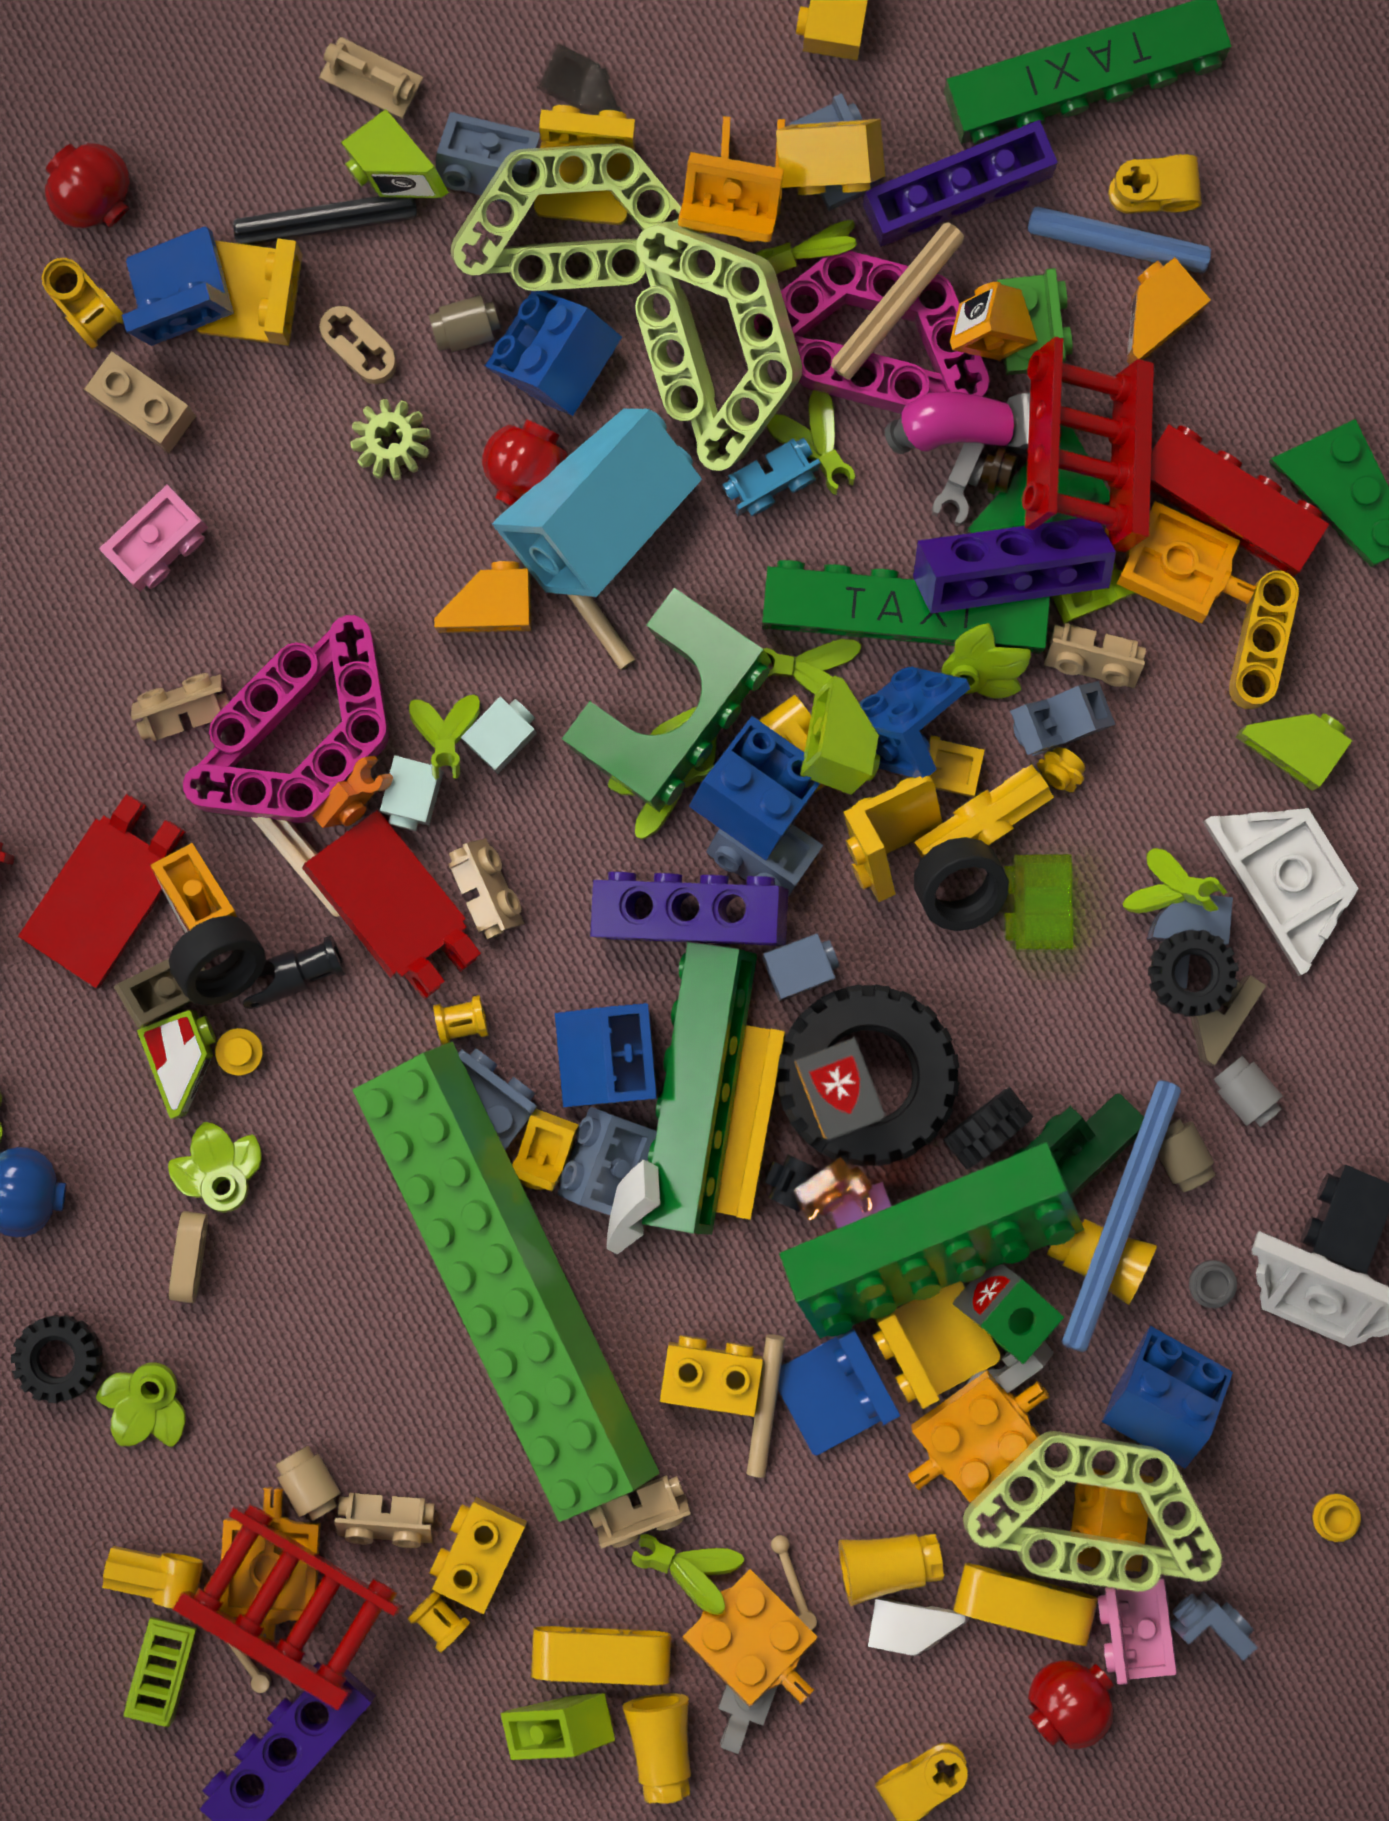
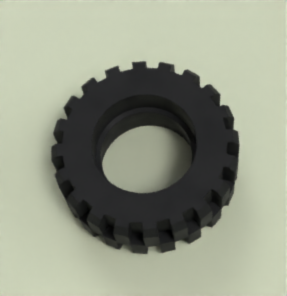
[777,984,960,1166]

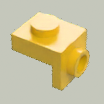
[928,735,985,797]
[512,1109,579,1191]

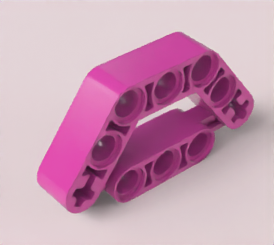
[754,250,989,414]
[183,615,389,823]

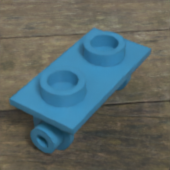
[722,438,821,517]

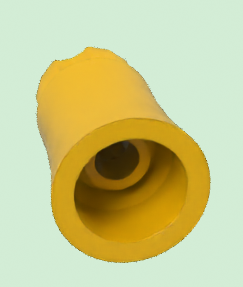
[1047,1219,1157,1306]
[838,1534,944,1607]
[622,1693,691,1804]

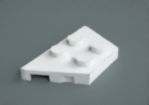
[1203,808,1358,976]
[1252,1231,1389,1347]

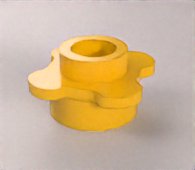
[1037,747,1085,792]

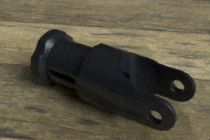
[243,935,346,1009]

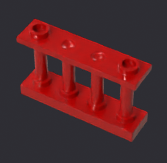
[1022,336,1154,553]
[172,1504,403,1710]

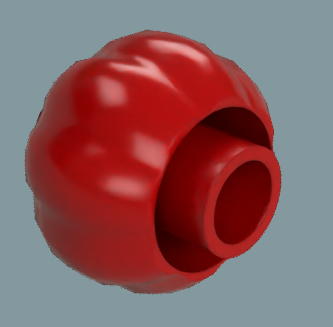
[45,143,130,228]
[482,419,568,506]
[1028,1660,1114,1749]

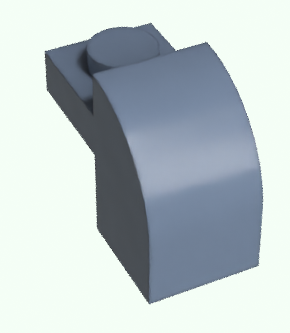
[1010,681,1116,756]
[1147,895,1233,989]

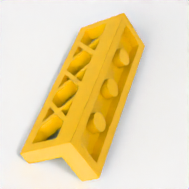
[716,1025,785,1220]

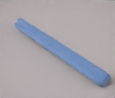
[1062,1080,1181,1352]

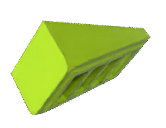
[123,1617,197,1727]

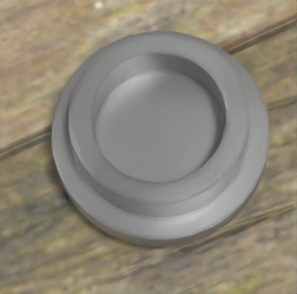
[1189,1260,1237,1308]

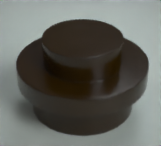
[981,448,1017,495]

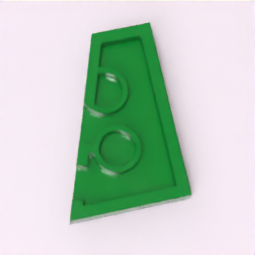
[1268,419,1389,567]
[967,425,1110,533]

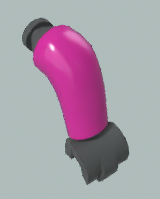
[885,392,1062,455]

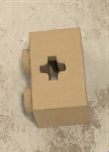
[84,351,196,454]

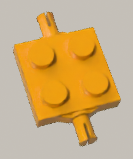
[1105,501,1256,624]
[908,1370,1049,1502]
[221,1487,321,1642]
[682,1569,818,1708]

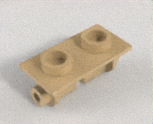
[319,37,423,119]
[1044,623,1146,688]
[131,673,230,742]
[448,839,524,940]
[588,1475,691,1549]
[335,1493,435,1548]

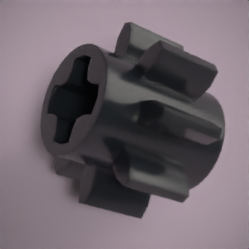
[764,1154,824,1212]

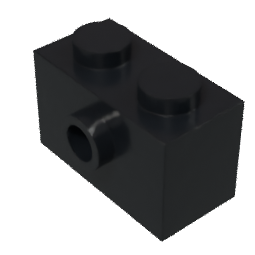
[1300,1164,1389,1274]

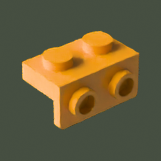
[678,152,784,242]
[1070,1467,1154,1572]

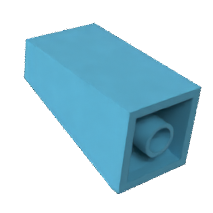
[492,409,702,597]

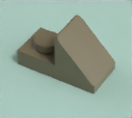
[114,959,205,1028]
[1190,975,1266,1066]

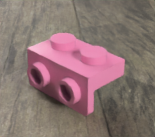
[99,485,208,592]
[1098,1576,1177,1685]

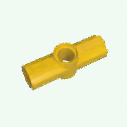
[913,764,1054,858]

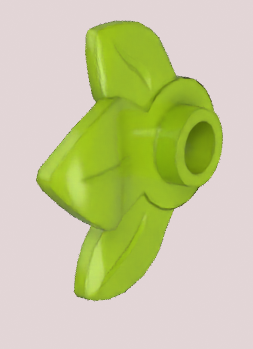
[941,623,1031,698]
[168,1122,262,1213]
[96,1362,186,1447]

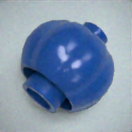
[0,1147,66,1238]

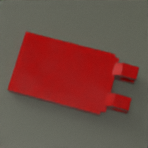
[18,794,186,988]
[302,809,481,1000]

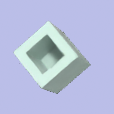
[461,697,537,774]
[380,755,443,831]

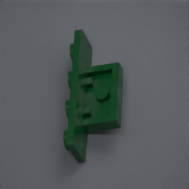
[1011,1093,1144,1199]

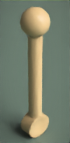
[771,1535,817,1630]
[228,1644,272,1693]

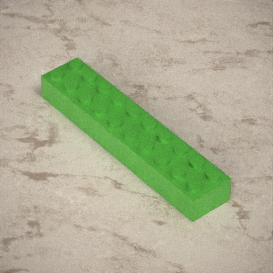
[352,1041,660,1522]

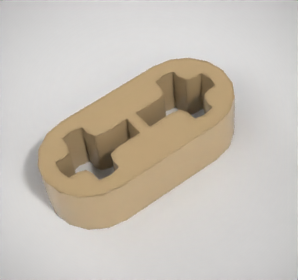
[319,306,397,384]
[169,1211,208,1304]

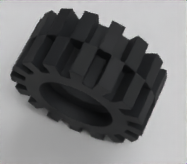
[1148,929,1239,1017]
[943,1087,1033,1170]
[11,1315,103,1403]

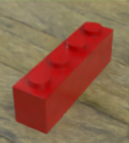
[1150,425,1329,577]

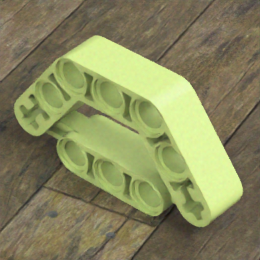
[451,143,693,291]
[635,221,802,471]
[963,1431,1222,1591]

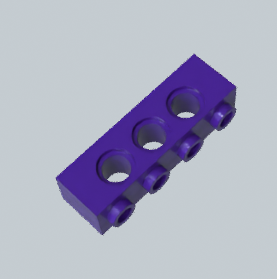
[863,120,1058,247]
[913,518,1116,613]
[590,872,789,946]
[199,1661,376,1821]

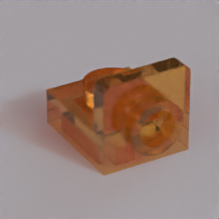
[794,1157,873,1220]

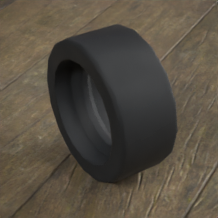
[914,837,1009,931]
[169,915,266,1006]

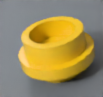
[215,1028,263,1076]
[1312,1493,1361,1542]

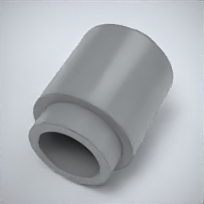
[1213,1056,1283,1127]

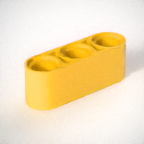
[1229,571,1299,709]
[953,1563,1098,1646]
[531,1626,671,1685]

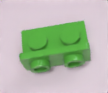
[996,268,1073,375]

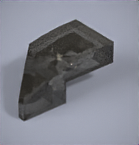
[536,43,622,115]

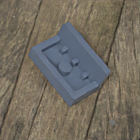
[1171,1591,1258,1661]

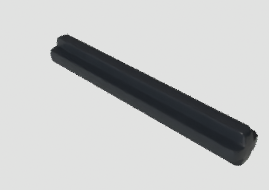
[233,196,417,245]

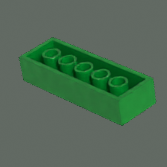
[779,1142,1085,1339]

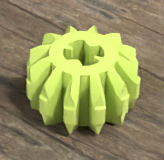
[350,399,431,480]

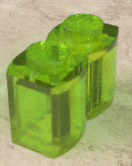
[1004,854,1073,952]

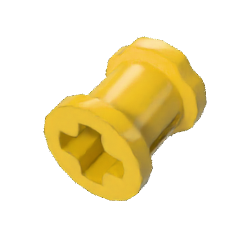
[433,995,489,1045]
[407,1591,470,1653]

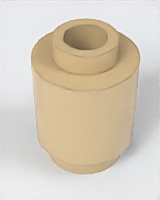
[275,1445,341,1521]

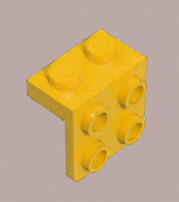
[534,105,636,225]
[843,776,943,902]
[873,1281,1000,1409]

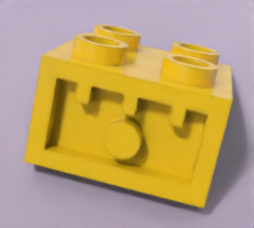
[196,238,302,346]

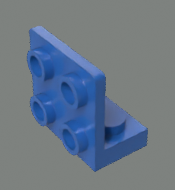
[122,226,234,346]
[859,667,970,778]
[778,1327,900,1456]

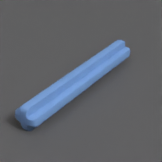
[1028,206,1211,273]

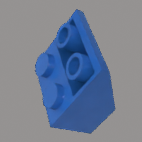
[485,291,622,416]
[689,716,821,861]
[555,1003,657,1107]
[1102,1326,1233,1469]

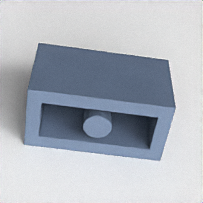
[762,933,840,1002]

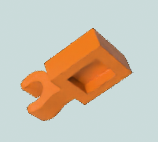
[312,756,393,828]

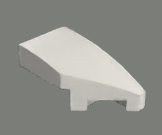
[607,1159,660,1254]
[868,1598,970,1656]

